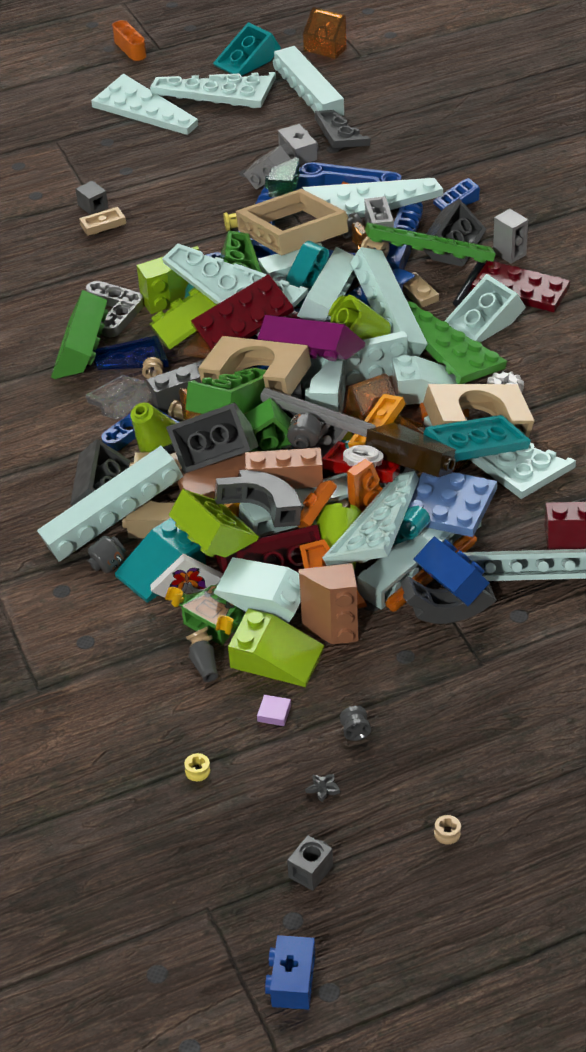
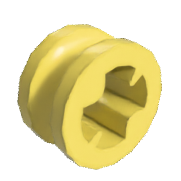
[184,753,210,782]

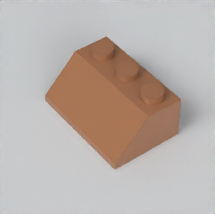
[245,448,323,489]
[177,453,246,499]
[299,563,358,644]

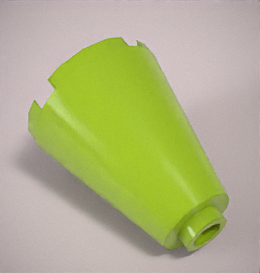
[328,295,391,340]
[130,402,176,452]
[313,503,362,570]

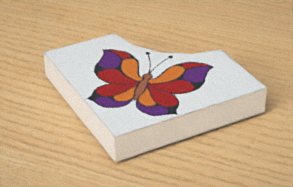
[150,553,223,598]

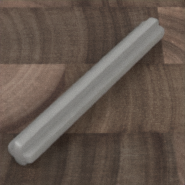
[261,388,376,437]

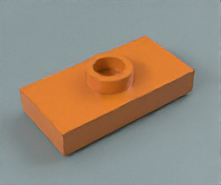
[298,480,337,528]

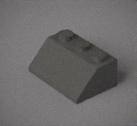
[424,199,486,267]
[140,359,205,412]
[166,402,258,474]
[70,439,132,506]

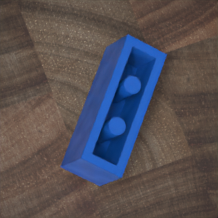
[413,536,489,606]

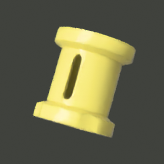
[223,212,238,231]

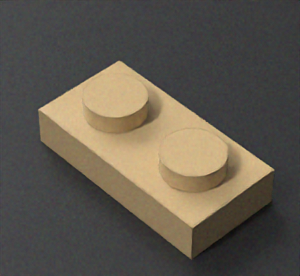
[79,207,126,236]
[403,272,439,308]

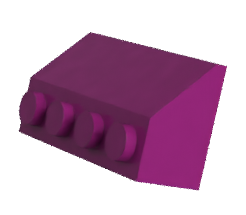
[257,315,365,361]

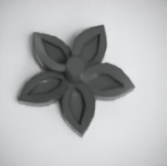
[305,774,340,802]

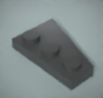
[314,110,371,149]

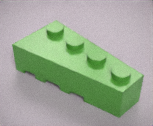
[221,231,261,272]
[186,368,267,414]
[244,398,292,452]

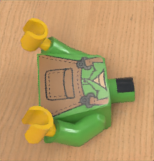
[165,585,245,646]

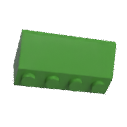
[51,290,108,379]

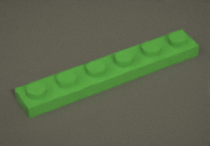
[365,222,496,263]

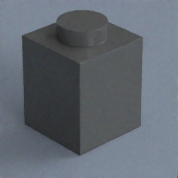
[75,181,108,215]

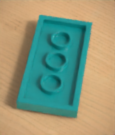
[423,415,531,462]

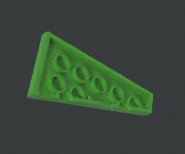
[407,301,507,384]

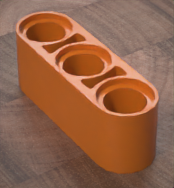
[112,20,147,61]

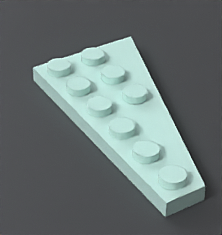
[150,72,276,108]
[91,74,198,135]
[303,178,443,218]
[162,244,309,336]
[424,416,576,499]
[322,471,419,566]

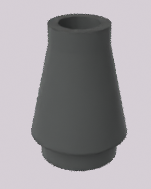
[188,641,219,682]

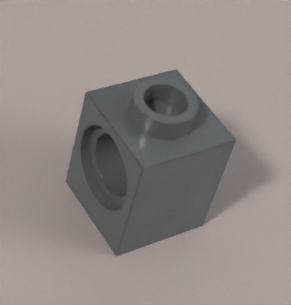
[287,835,333,891]

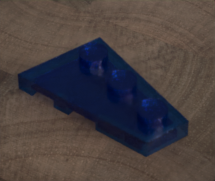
[93,335,169,370]

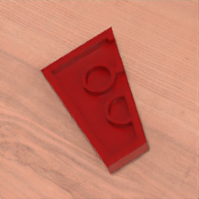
[322,441,401,483]

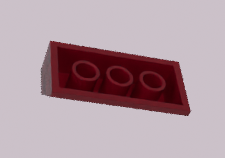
[544,502,586,550]
[215,525,321,574]

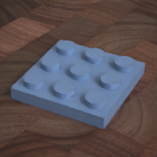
[408,472,497,537]

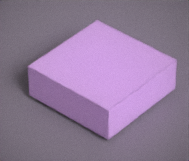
[257,695,291,726]

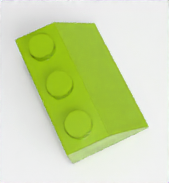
[149,287,217,349]
[169,489,259,558]

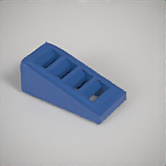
[433,178,480,210]

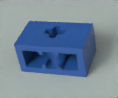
[265,935,316,1010]

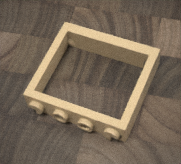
[236,189,348,256]

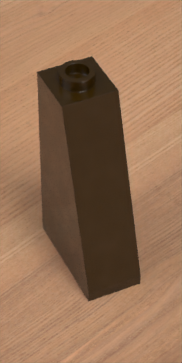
[365,422,456,477]

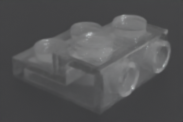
[85,375,152,419]

